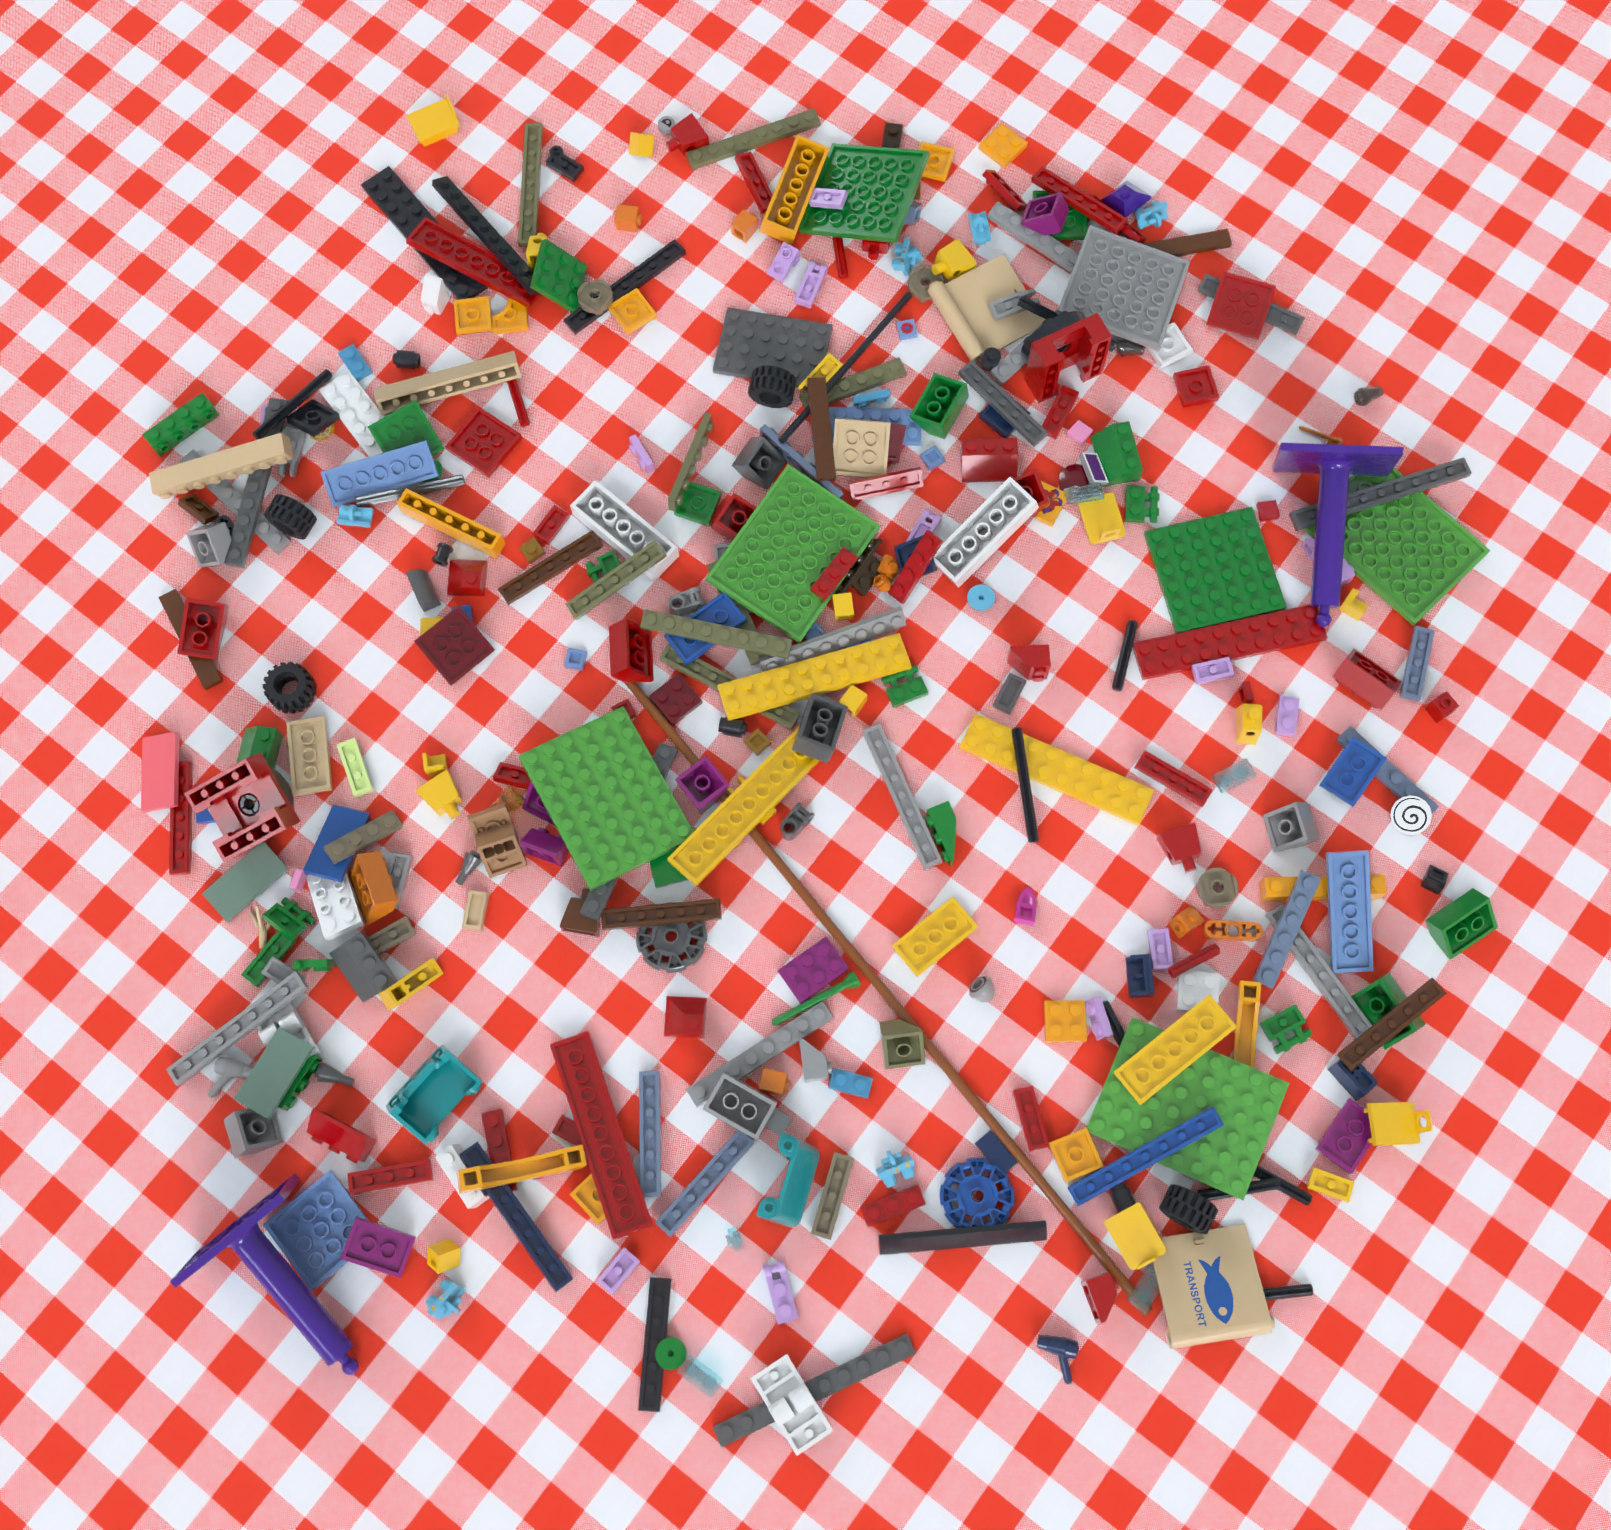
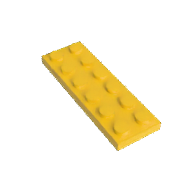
[1113,994,1237,1105]

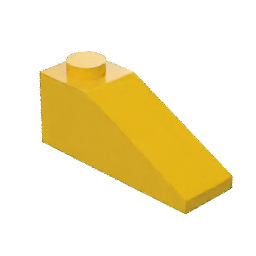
[378,957,444,1010]

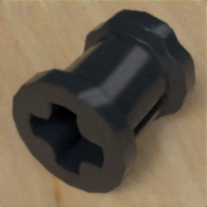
[431,542,454,567]

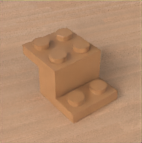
[467,803,527,878]

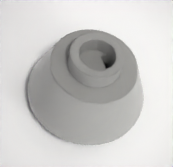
[969,976,995,1002]

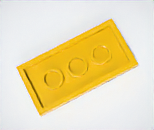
[892,897,979,977]

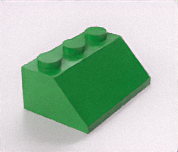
[909,373,969,439]
[1091,421,1143,487]
[236,725,283,769]
[1426,888,1498,960]
[1351,973,1426,1050]

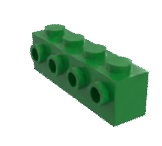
[142,393,219,457]

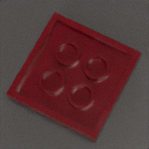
[414,606,495,686]

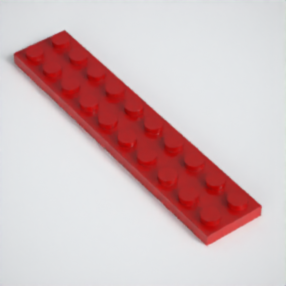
[1132,605,1328,680]
[550,1031,653,1241]

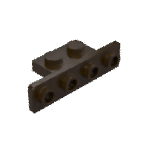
[834,538,882,596]

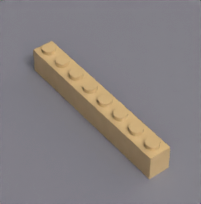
[374,351,522,415]
[149,433,294,499]

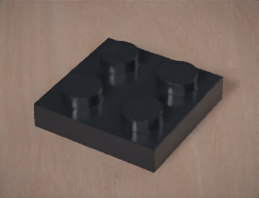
[286,399,340,437]

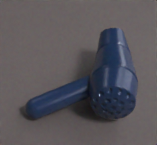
[1037,1335,1079,1385]

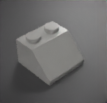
[186,522,232,567]
[1263,802,1320,852]
[223,1108,282,1158]

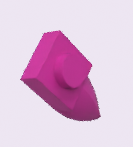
[1014,887,1037,926]

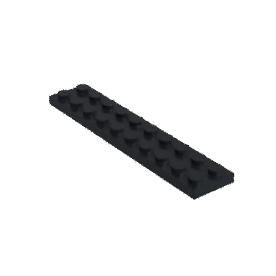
[361,166,489,300]

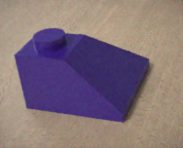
[1101,181,1152,217]

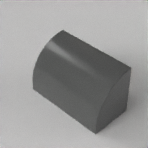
[406,569,441,612]

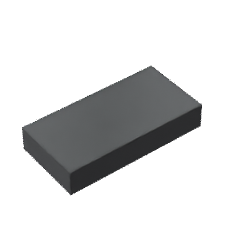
[992,673,1027,715]

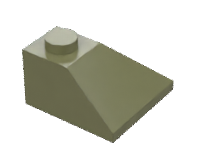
[879,1019,925,1069]

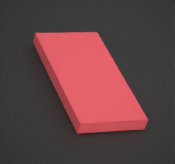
[141,732,179,813]

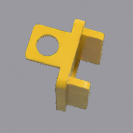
[406,94,460,146]
[1077,492,1126,545]
[1364,1102,1433,1146]
[1103,1202,1167,1270]

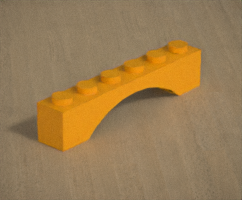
[1233,980,1261,1068]
[456,1145,587,1194]

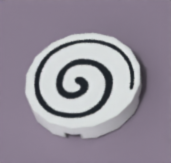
[1390,796,1432,835]

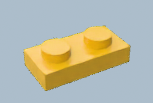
[1307,1168,1355,1203]

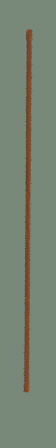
[625,683,1153,1316]

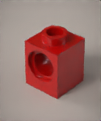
[1425,691,1459,723]

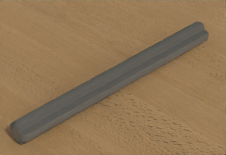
[355,474,465,507]

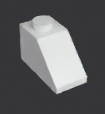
[421,273,450,315]

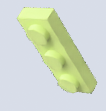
[336,738,374,798]

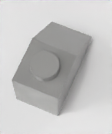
[799,1039,832,1082]

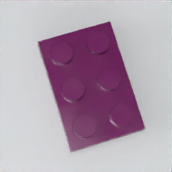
[777,937,849,1004]
[1315,1098,1372,1174]
[340,1217,416,1278]

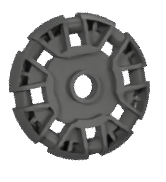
[636,902,707,973]

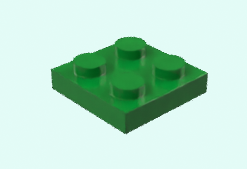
[674,482,722,527]

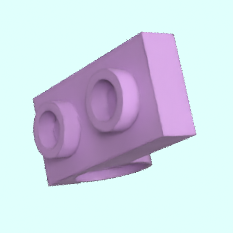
[766,242,800,283]

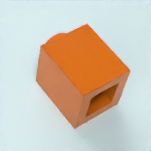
[614,204,642,232]
[731,209,758,243]
[759,1068,791,1096]

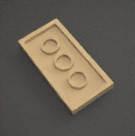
[286,716,333,796]

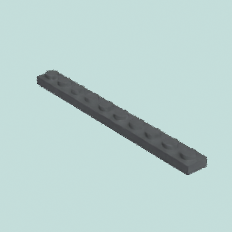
[224,398,288,568]
[1289,457,1472,531]
[580,742,678,922]
[713,1333,916,1448]

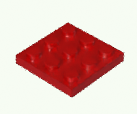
[1206,271,1276,340]
[445,407,523,478]

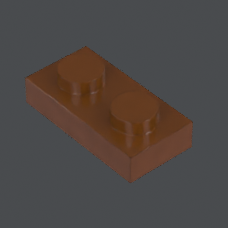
[178,493,219,525]

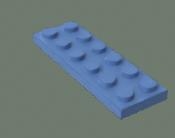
[812,407,922,446]
[320,440,439,507]
[1326,850,1374,973]

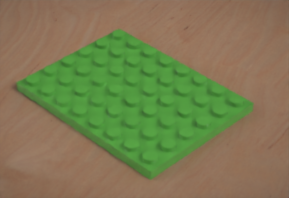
[705,464,881,643]
[1304,468,1491,626]
[518,706,694,891]
[1087,1017,1290,1201]

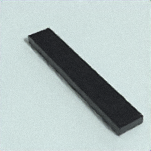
[638,1277,672,1412]

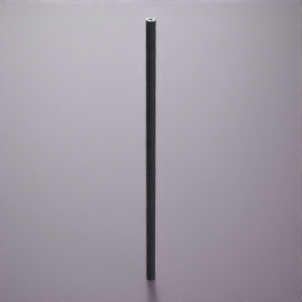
[778,292,912,444]

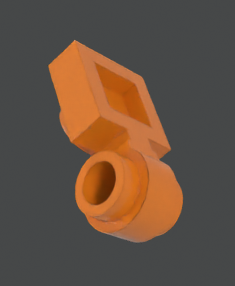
[874,555,899,592]

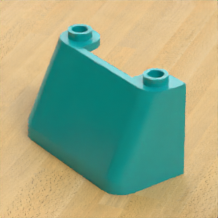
[386,1045,482,1145]
[756,1132,820,1227]

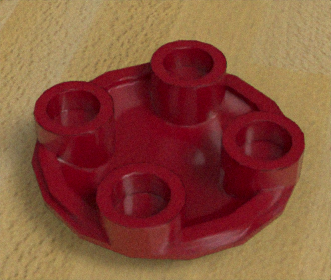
[1059,464,1095,499]

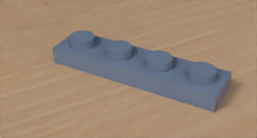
[1399,626,1435,702]

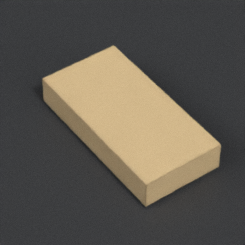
[462,890,490,932]

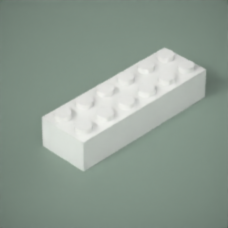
[934,477,1039,588]
[570,480,679,582]

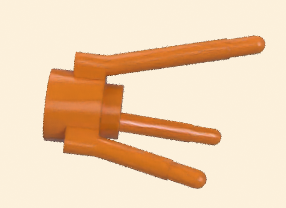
[1299,426,1343,445]

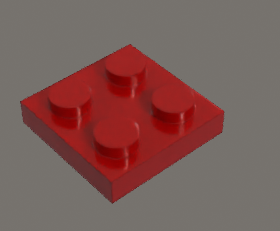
[1173,366,1219,408]

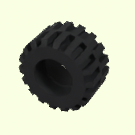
[748,365,797,408]
[264,494,317,540]
[263,661,317,714]
[1159,1184,1218,1234]

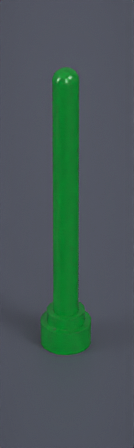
[772,971,861,1026]

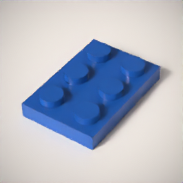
[1319,737,1387,807]

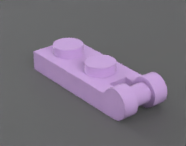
[794,261,828,309]
[906,508,943,542]
[763,1260,799,1325]

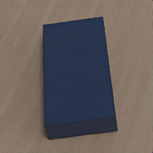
[975,1130,1018,1176]

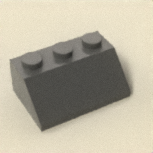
[329,930,397,1002]

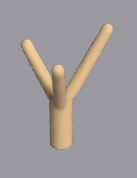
[249,906,271,949]

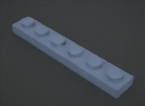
[760,424,843,500]
[1336,726,1439,813]
[1253,870,1321,989]
[639,1071,661,1197]
[655,1130,755,1237]

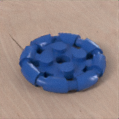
[939,1158,1015,1228]

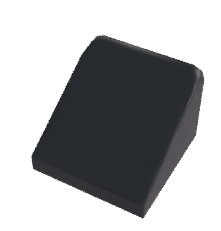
[1421,865,1449,894]

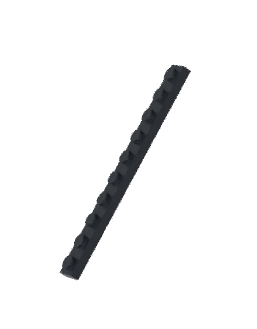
[432,176,538,295]

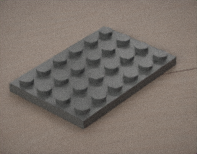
[713,307,832,389]

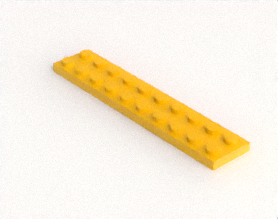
[717,633,911,721]
[959,713,1154,826]
[667,727,820,887]

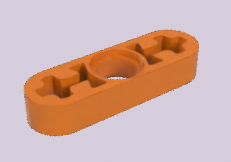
[1203,920,1263,942]

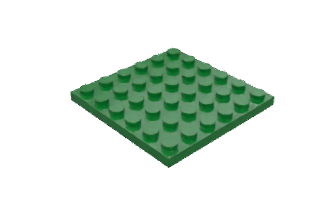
[799,143,930,243]
[1144,507,1287,634]

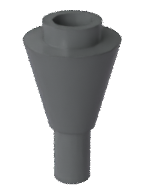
[455,850,482,885]
[315,1062,355,1087]

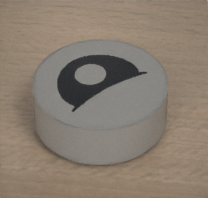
[658,116,675,134]

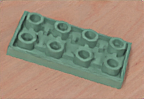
[202,842,289,923]
[234,1027,315,1120]

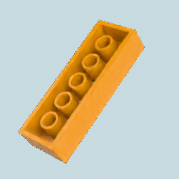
[759,134,830,245]

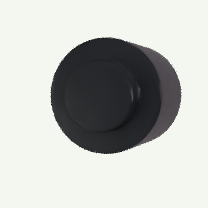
[980,347,1001,371]
[393,350,420,369]
[718,717,748,738]
[1110,1183,1136,1213]

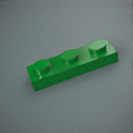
[241,931,298,987]

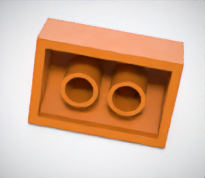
[349,851,399,925]

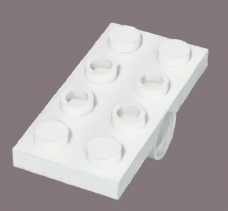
[306,872,364,941]
[246,1002,321,1058]
[751,1354,834,1456]

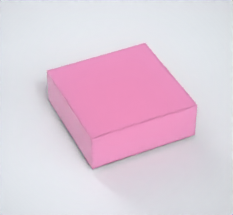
[1067,419,1093,445]
[289,869,308,893]

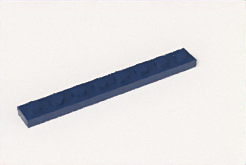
[460,1141,573,1293]

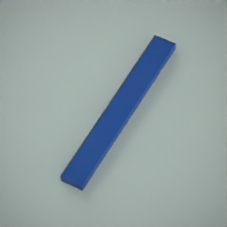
[1067,1106,1224,1206]

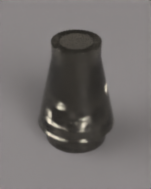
[1116,339,1145,357]
[1354,386,1383,406]

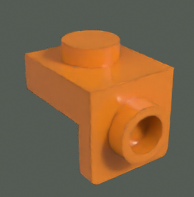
[1168,905,1204,938]

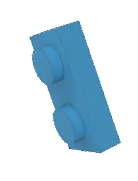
[338,344,372,382]
[852,389,890,408]
[828,1068,873,1099]

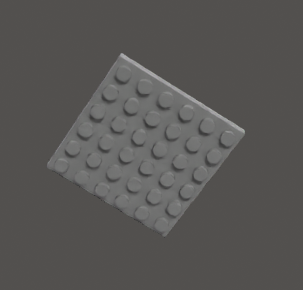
[1057,225,1191,351]

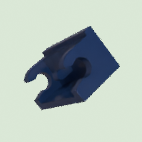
[1125,954,1155,998]
[1327,1059,1378,1101]

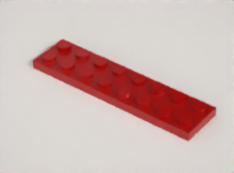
[406,217,541,308]

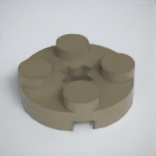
[908,266,943,302]
[577,279,614,315]
[1197,867,1238,908]

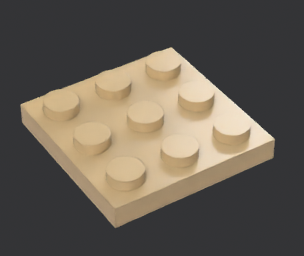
[833,418,891,477]

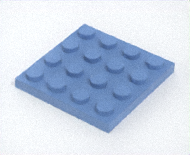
[263,1170,369,1291]

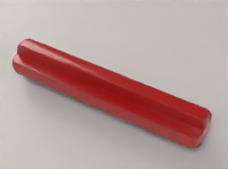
[832,237,848,279]
[507,379,530,427]
[1168,943,1220,978]

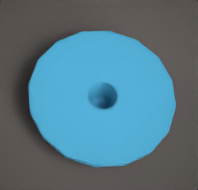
[967,584,995,611]

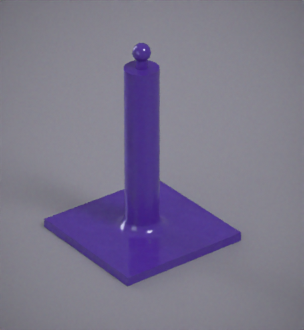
[1273,443,1404,627]
[170,1174,359,1375]

